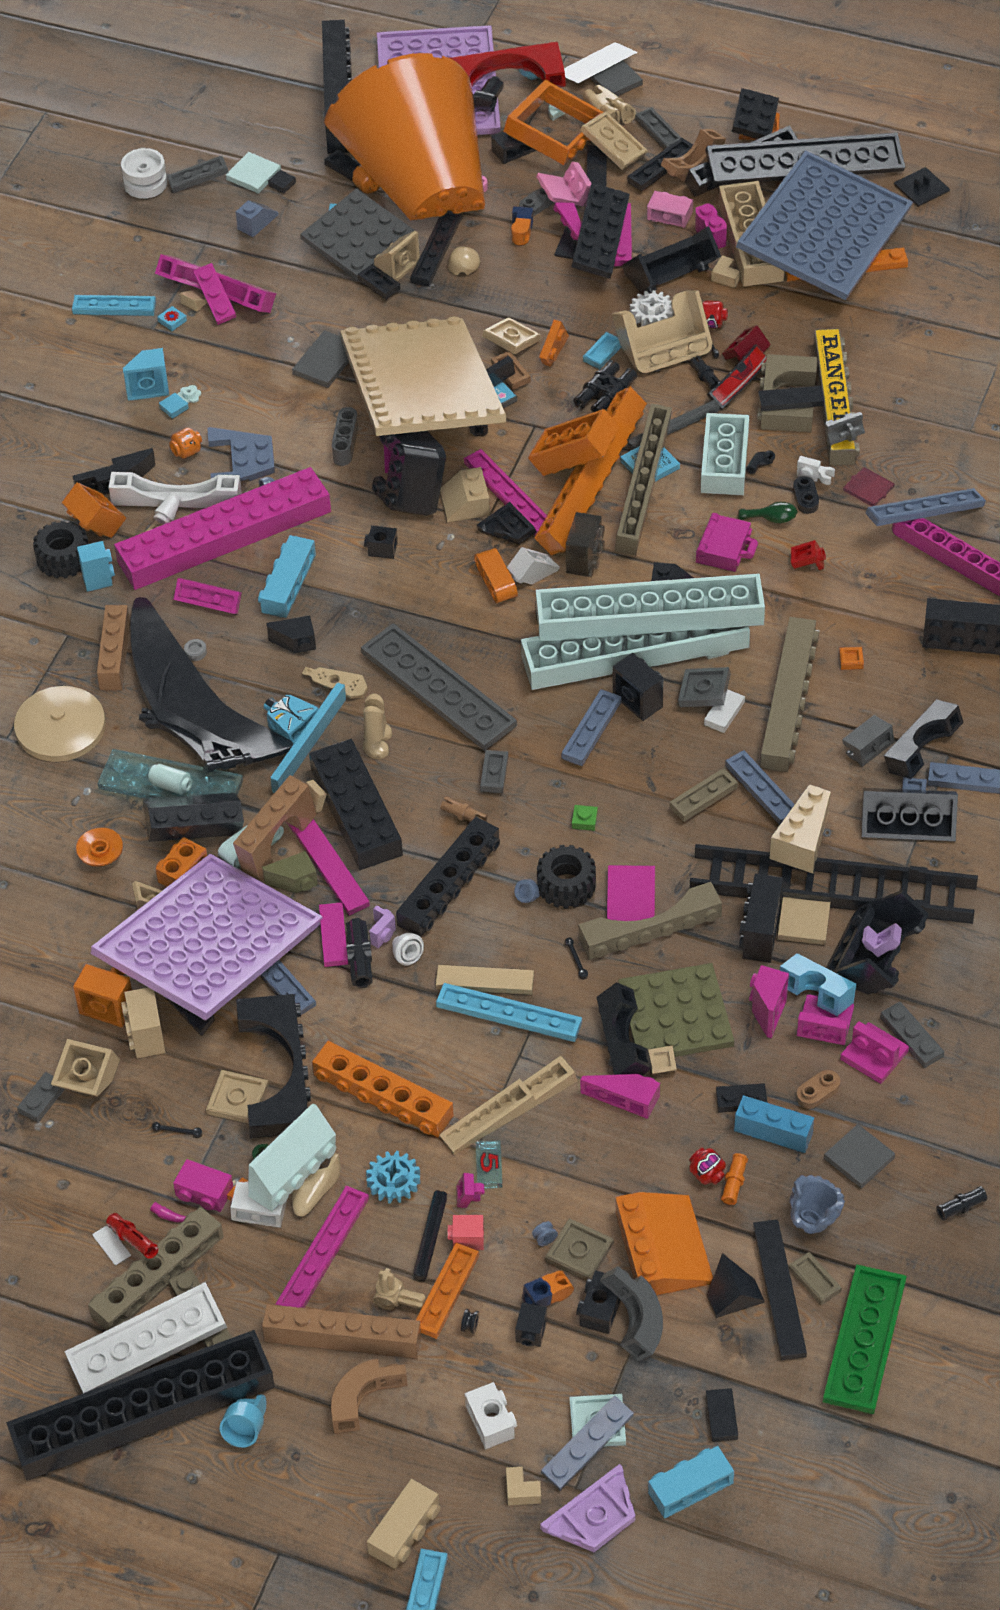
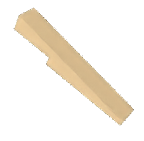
[440,1056,578,1155]

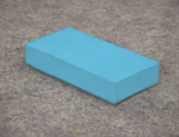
[583,332,621,369]

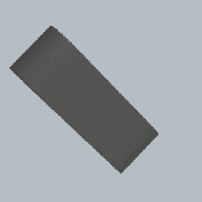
[332,407,358,466]

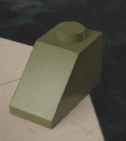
[262,851,318,893]

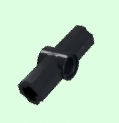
[346,918,373,988]

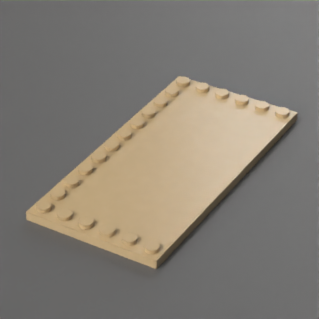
[340,317,506,436]

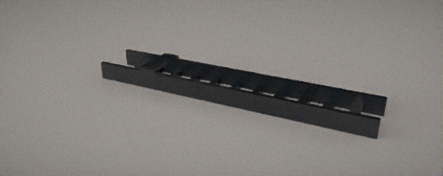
[689,844,978,924]

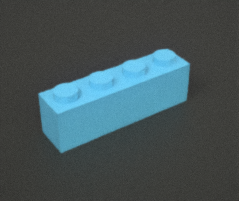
[258,535,316,618]

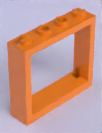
[503,80,604,165]

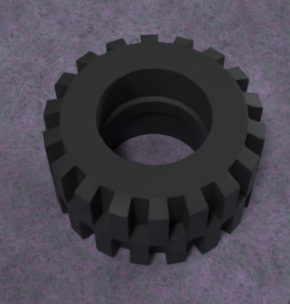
[33,521,89,579]
[537,845,596,909]

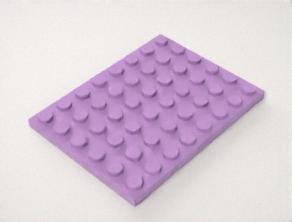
[377,25,501,135]
[91,854,323,1020]

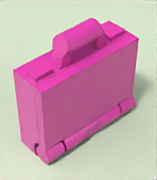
[696,513,758,572]

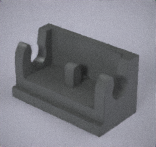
[842,715,894,767]

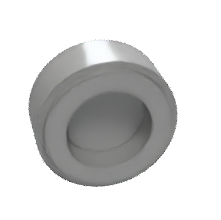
[184,639,207,661]

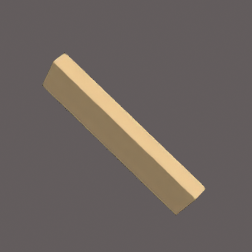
[436,965,534,995]

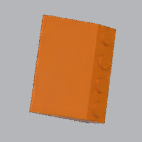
[615,1192,713,1295]

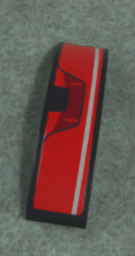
[707,344,767,410]

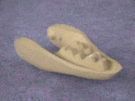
[292,1153,341,1216]

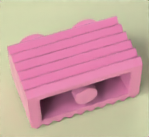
[647,191,693,228]

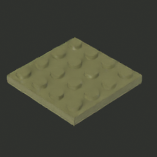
[618,963,734,1057]

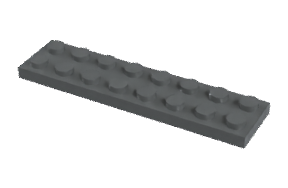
[361,623,517,751]

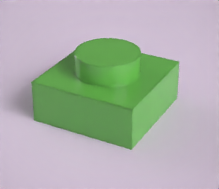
[572,805,598,831]

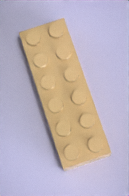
[718,181,784,287]

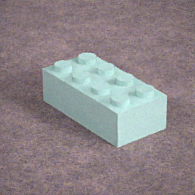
[701,413,749,495]

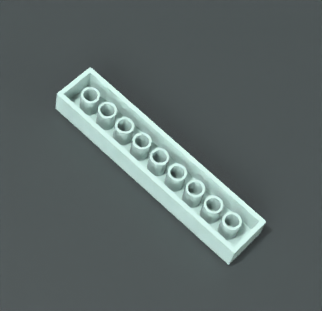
[536,574,765,641]
[521,626,750,690]

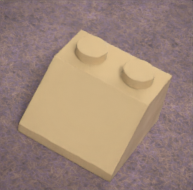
[374,231,420,281]
[440,467,490,522]
[51,1039,120,1097]

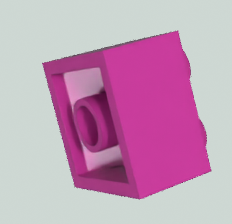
[749,965,789,1039]

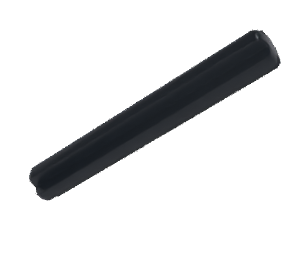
[413,1190,447,1281]

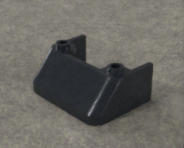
[621,226,722,293]

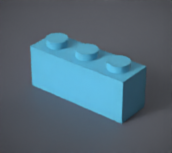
[648,1446,734,1519]

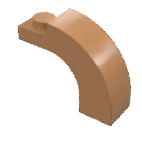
[661,129,726,182]
[331,1359,408,1434]

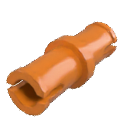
[721,1153,748,1205]

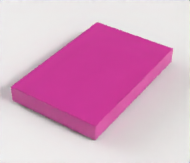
[607,865,655,921]

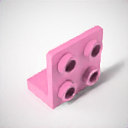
[536,162,591,206]

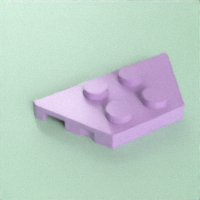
[540,1464,635,1552]

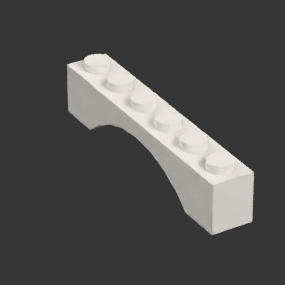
[109,472,242,508]

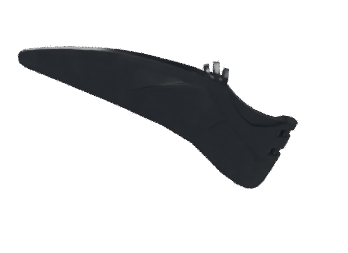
[130,597,293,773]

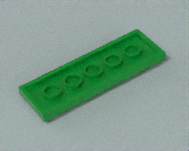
[823,1264,907,1414]

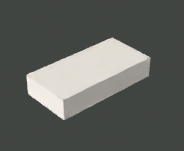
[704,689,745,733]

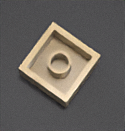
[121,987,166,1058]

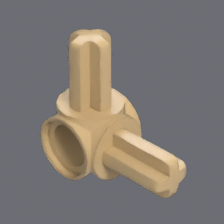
[373,1268,425,1310]

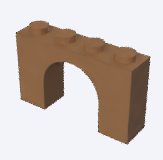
[233,775,317,882]

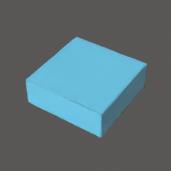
[159,393,189,419]

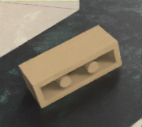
[367,1479,440,1569]

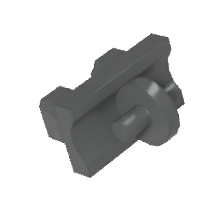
[824,412,865,445]

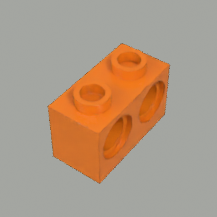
[156,837,207,887]

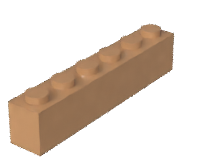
[262,1304,421,1359]

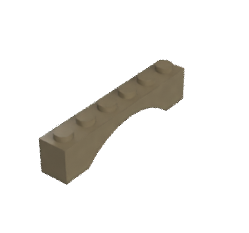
[579,882,722,960]

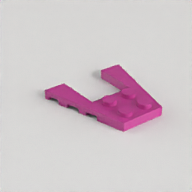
[553,203,632,266]

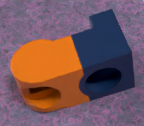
[511,206,533,245]
[522,1271,574,1307]

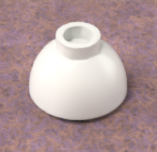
[392,933,424,966]

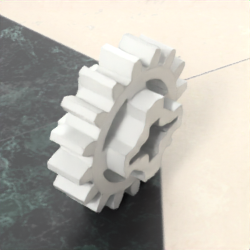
[630,290,674,326]

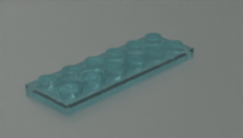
[97,749,243,799]

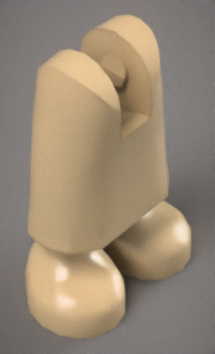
[582,85,636,124]
[363,694,392,759]

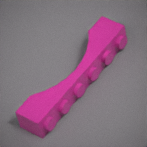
[155,254,276,313]

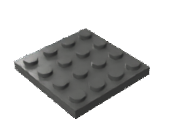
[300,189,414,281]

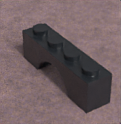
[884,699,964,779]
[596,982,653,1076]

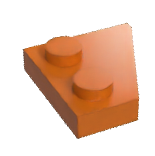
[539,320,569,367]

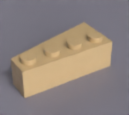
[770,785,831,873]

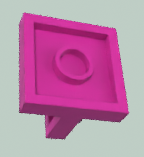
[840,1021,909,1084]

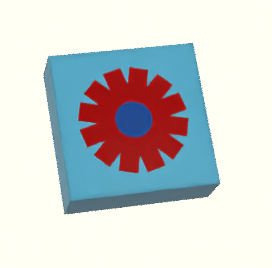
[157,306,187,331]

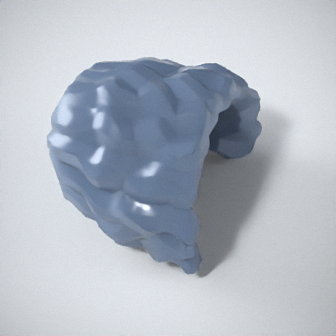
[789,1175,845,1234]

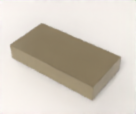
[789,1252,842,1305]

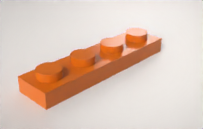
[416,1243,479,1339]

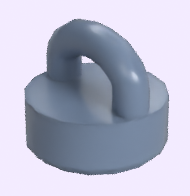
[514,879,540,903]

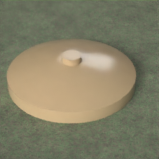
[14,686,106,762]

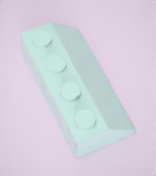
[248,1104,336,1211]

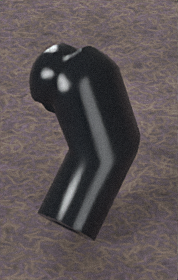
[746,450,775,474]

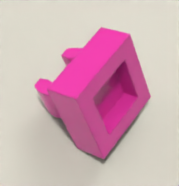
[456,1173,485,1208]

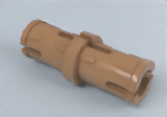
[440,796,488,822]

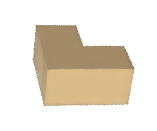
[711,256,740,288]
[506,1467,542,1506]

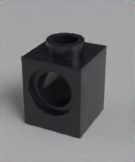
[364,525,398,559]
[515,1303,547,1347]

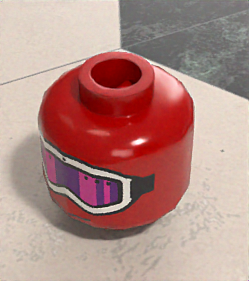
[702,300,728,328]
[689,1147,726,1185]

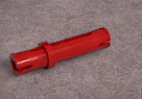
[106,1213,159,1259]

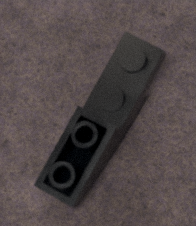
[72,448,156,495]

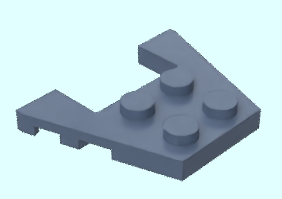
[207,427,275,481]

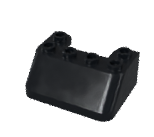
[372,431,446,516]
[826,890,929,994]

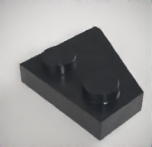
[477,502,536,544]

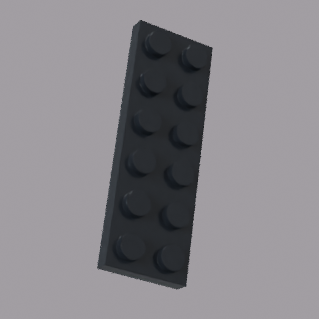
[571,182,630,279]

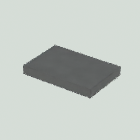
[292,330,349,388]

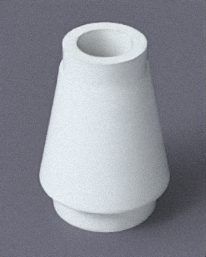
[154,492,181,525]

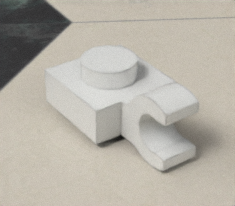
[797,456,835,485]

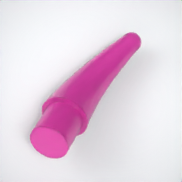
[150,1202,186,1223]

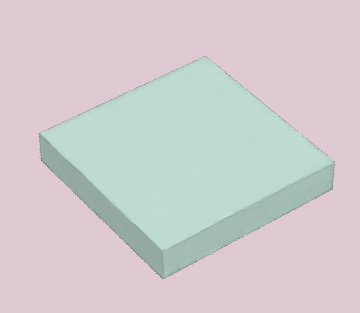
[226,152,281,194]
[570,1394,626,1447]

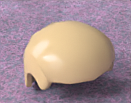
[447,246,480,276]

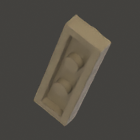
[669,768,738,822]

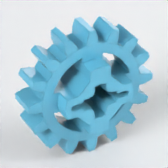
[366,1151,421,1203]

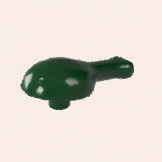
[738,502,798,523]

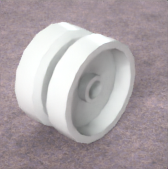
[121,148,167,199]

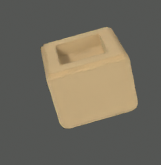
[180,290,207,312]

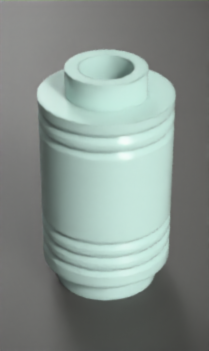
[148,764,192,795]

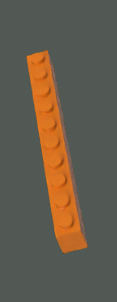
[534,386,647,556]

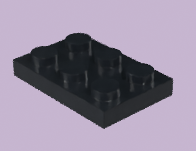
[731,88,779,139]

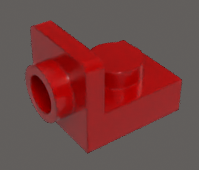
[791,540,826,570]

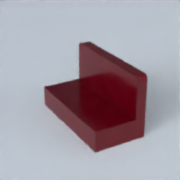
[721,325,771,361]

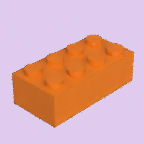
[528,409,620,476]

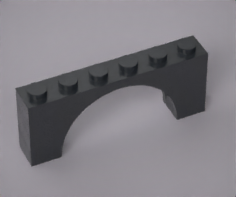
[236,994,311,1138]

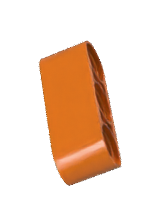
[474,548,518,603]

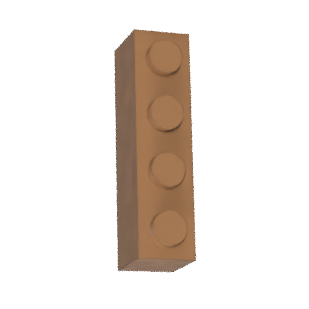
[97,605,130,690]

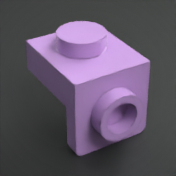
[370,905,396,949]
[862,923,902,957]

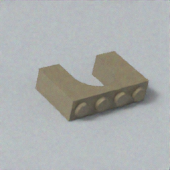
[757,354,817,432]

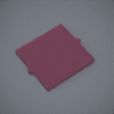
[843,467,895,506]

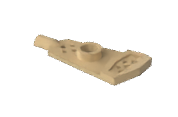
[302,667,368,699]

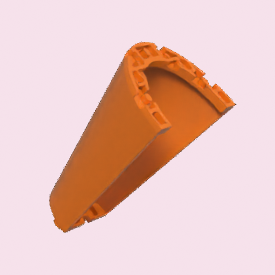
[324,53,485,221]

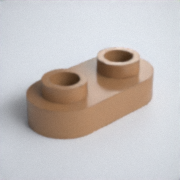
[796,1070,840,1109]

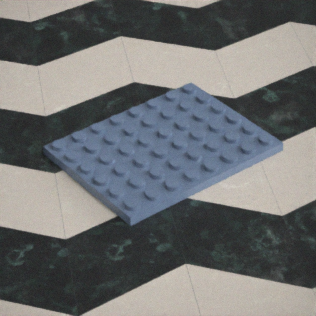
[736,151,913,301]

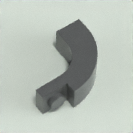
[600,1266,663,1361]

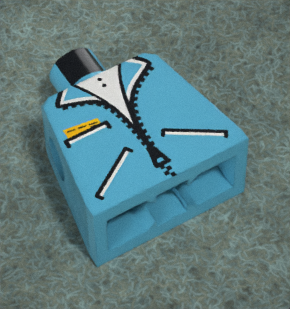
[264,695,319,745]

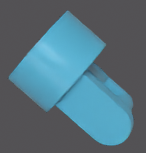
[220,1395,266,1447]

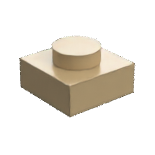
[306,780,327,813]
[648,1046,677,1075]

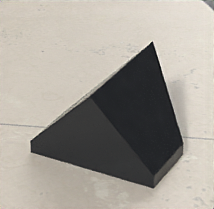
[707,1253,764,1318]

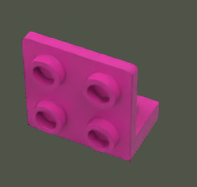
[797,995,854,1045]

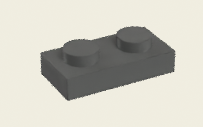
[480,750,509,793]
[17,1072,65,1123]

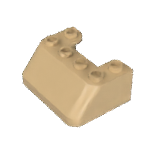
[612,290,712,373]

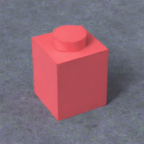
[448,1215,484,1250]

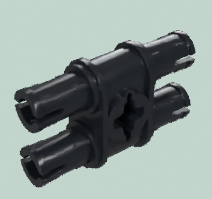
[573,360,637,413]

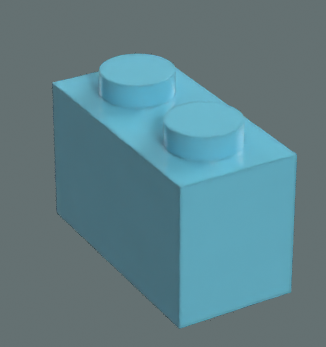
[77,541,115,592]

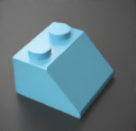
[123,348,169,401]

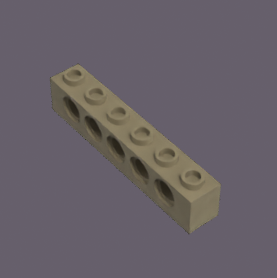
[88,1206,224,1331]

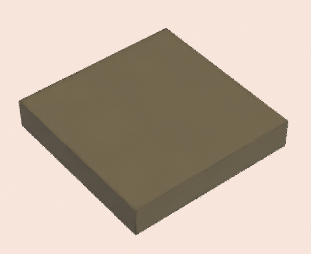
[545,1218,614,1281]

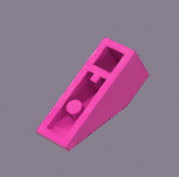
[580,1074,660,1119]

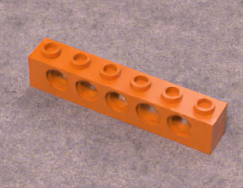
[312,1041,454,1137]

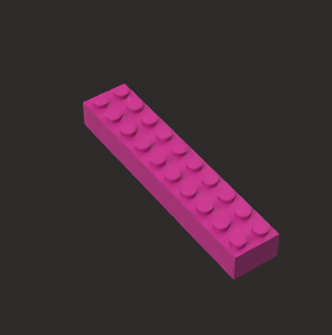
[114,467,331,590]

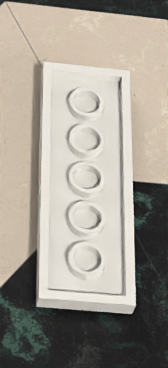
[65,1282,227,1393]

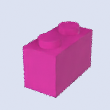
[173,1159,233,1212]

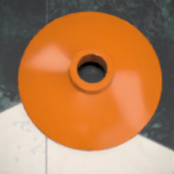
[76,828,123,867]

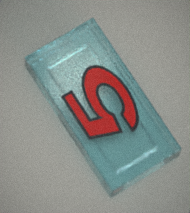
[476,1140,503,1188]

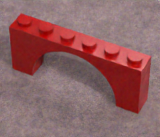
[450,41,566,88]

